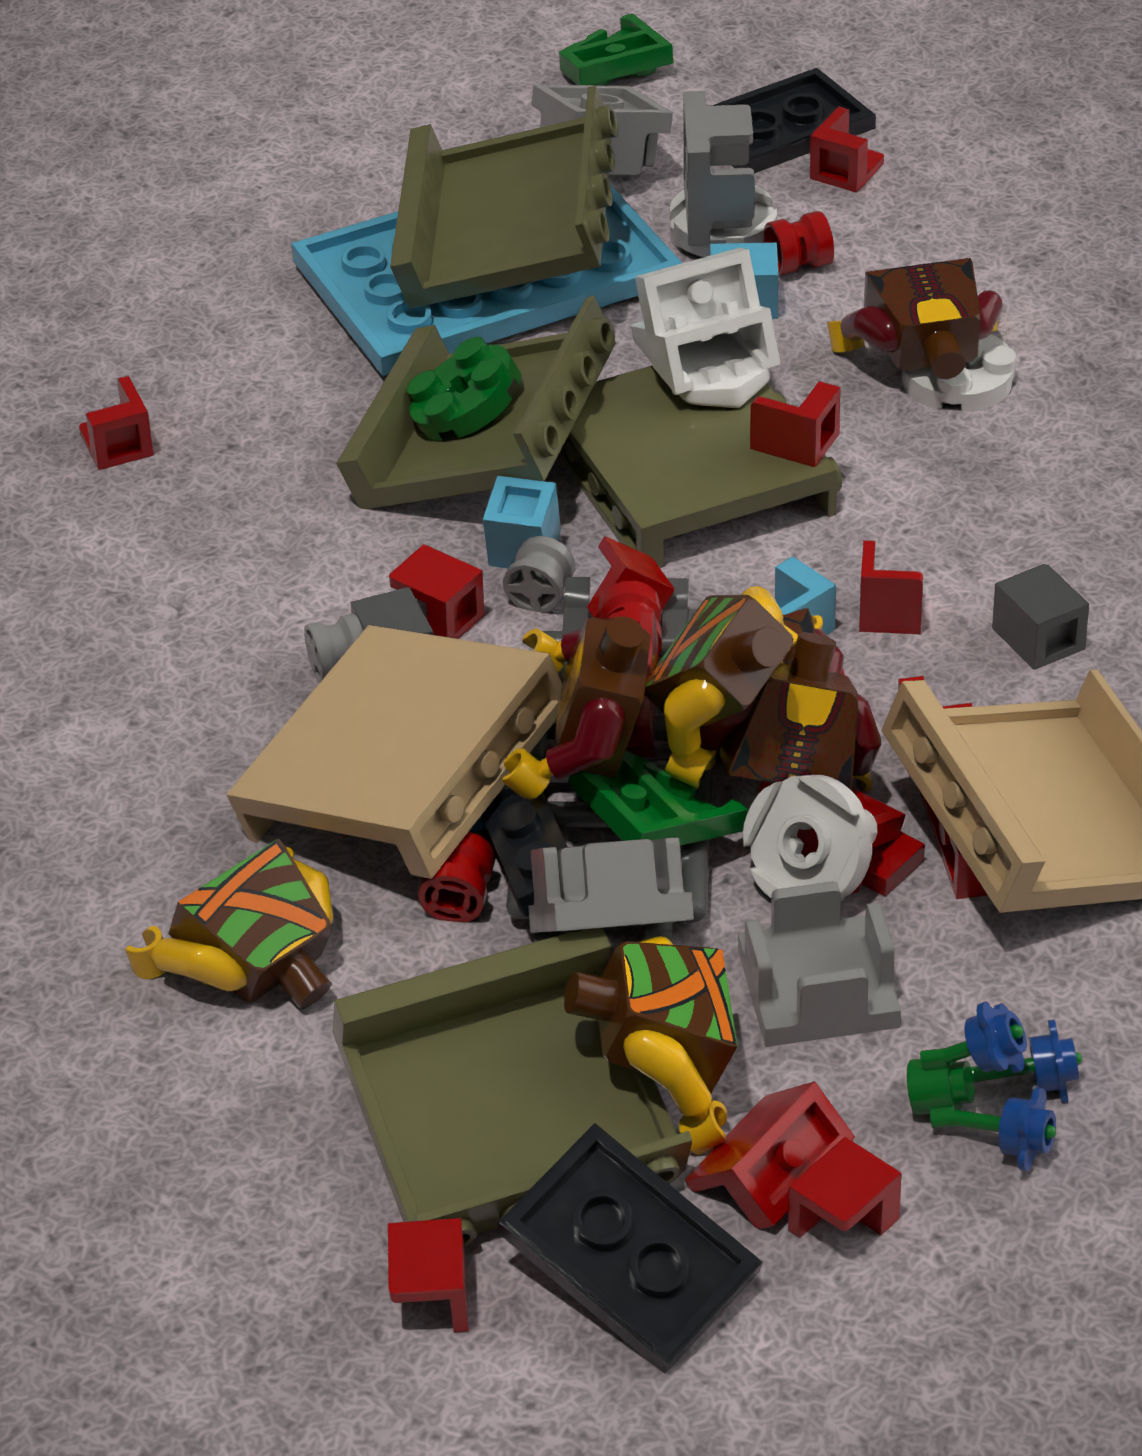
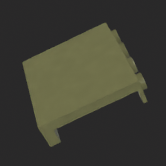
[390,85,618,309]
[336,296,616,509]
[558,365,842,568]
[333,928,692,1246]

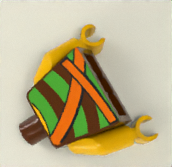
[644,586,798,789]
[125,838,333,1010]
[564,936,737,1155]

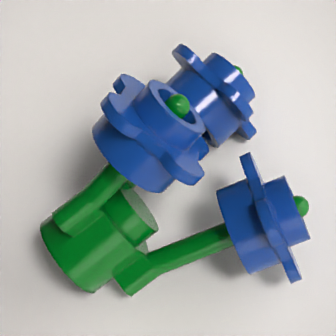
[906,1001,1082,1172]

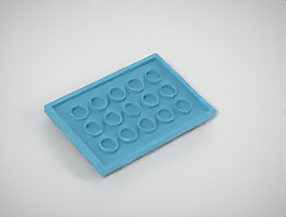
[291,184,682,376]

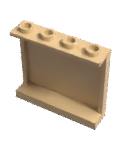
[226,625,562,879]
[881,669,1142,913]

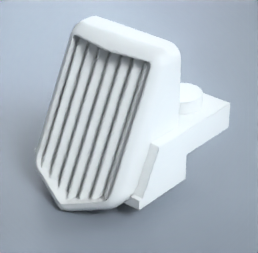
[631,248,781,408]

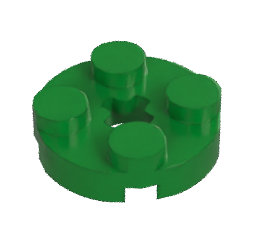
[407,337,522,441]

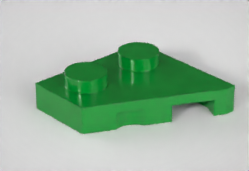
[559,13,674,86]
[568,751,748,846]

